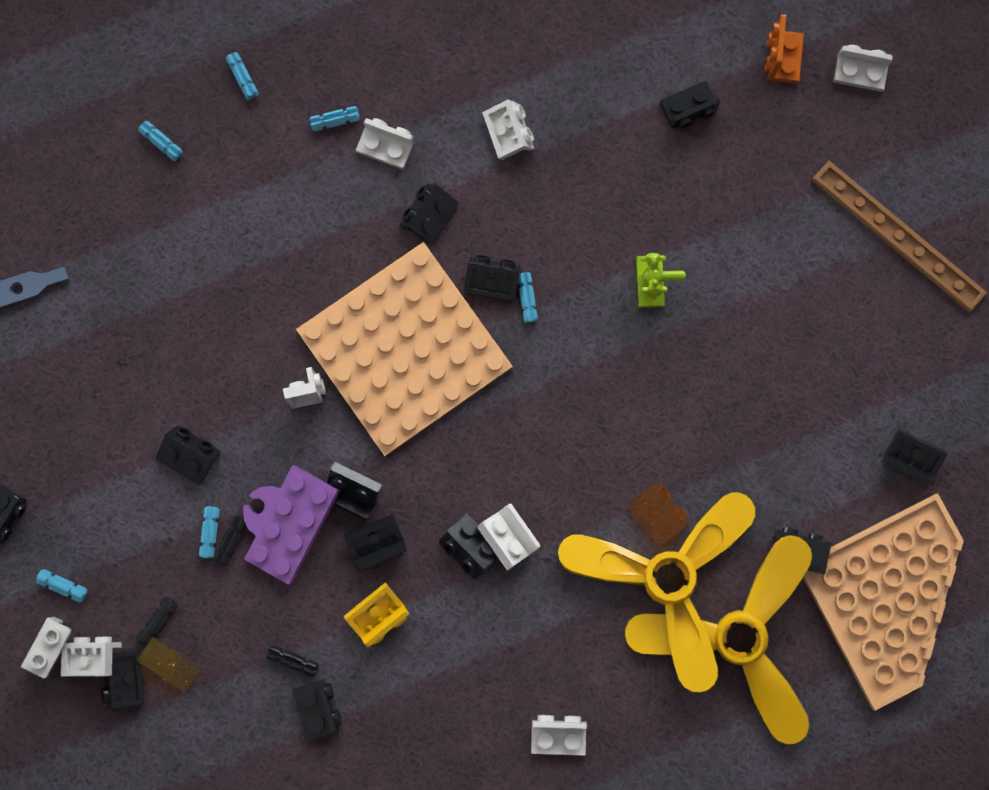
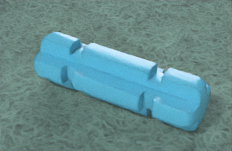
[226,52,258,100]
[310,106,360,131]
[138,121,183,161]
[518,272,538,323]
[199,506,220,559]
[36,569,88,603]

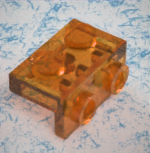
[626,482,690,547]

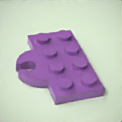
[243,465,340,585]

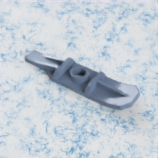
[0,267,69,308]

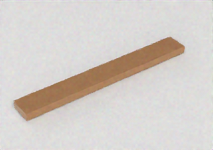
[812,161,987,312]

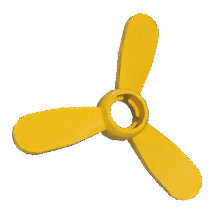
[558,492,755,692]
[625,535,812,744]

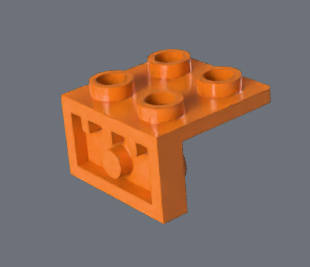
[764,14,804,84]

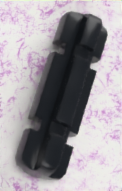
[213,516,246,567]
[136,596,177,646]
[267,645,319,676]

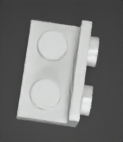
[833,45,893,92]
[482,99,534,160]
[356,118,414,170]
[283,367,326,409]
[477,504,540,570]
[21,617,72,678]
[61,637,122,676]
[531,715,587,755]

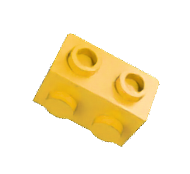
[344,582,409,648]

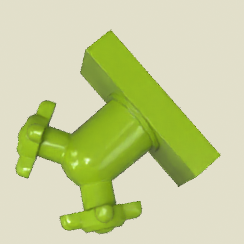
[636,253,686,308]

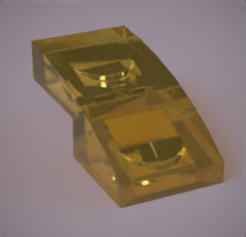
[137,637,200,692]

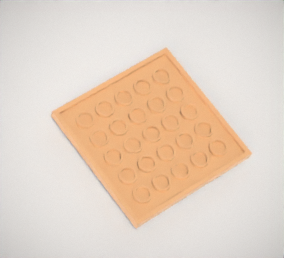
[296,242,513,456]

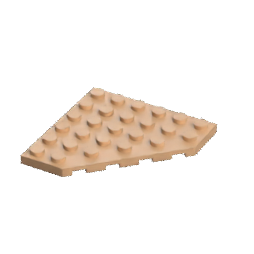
[803,493,964,711]

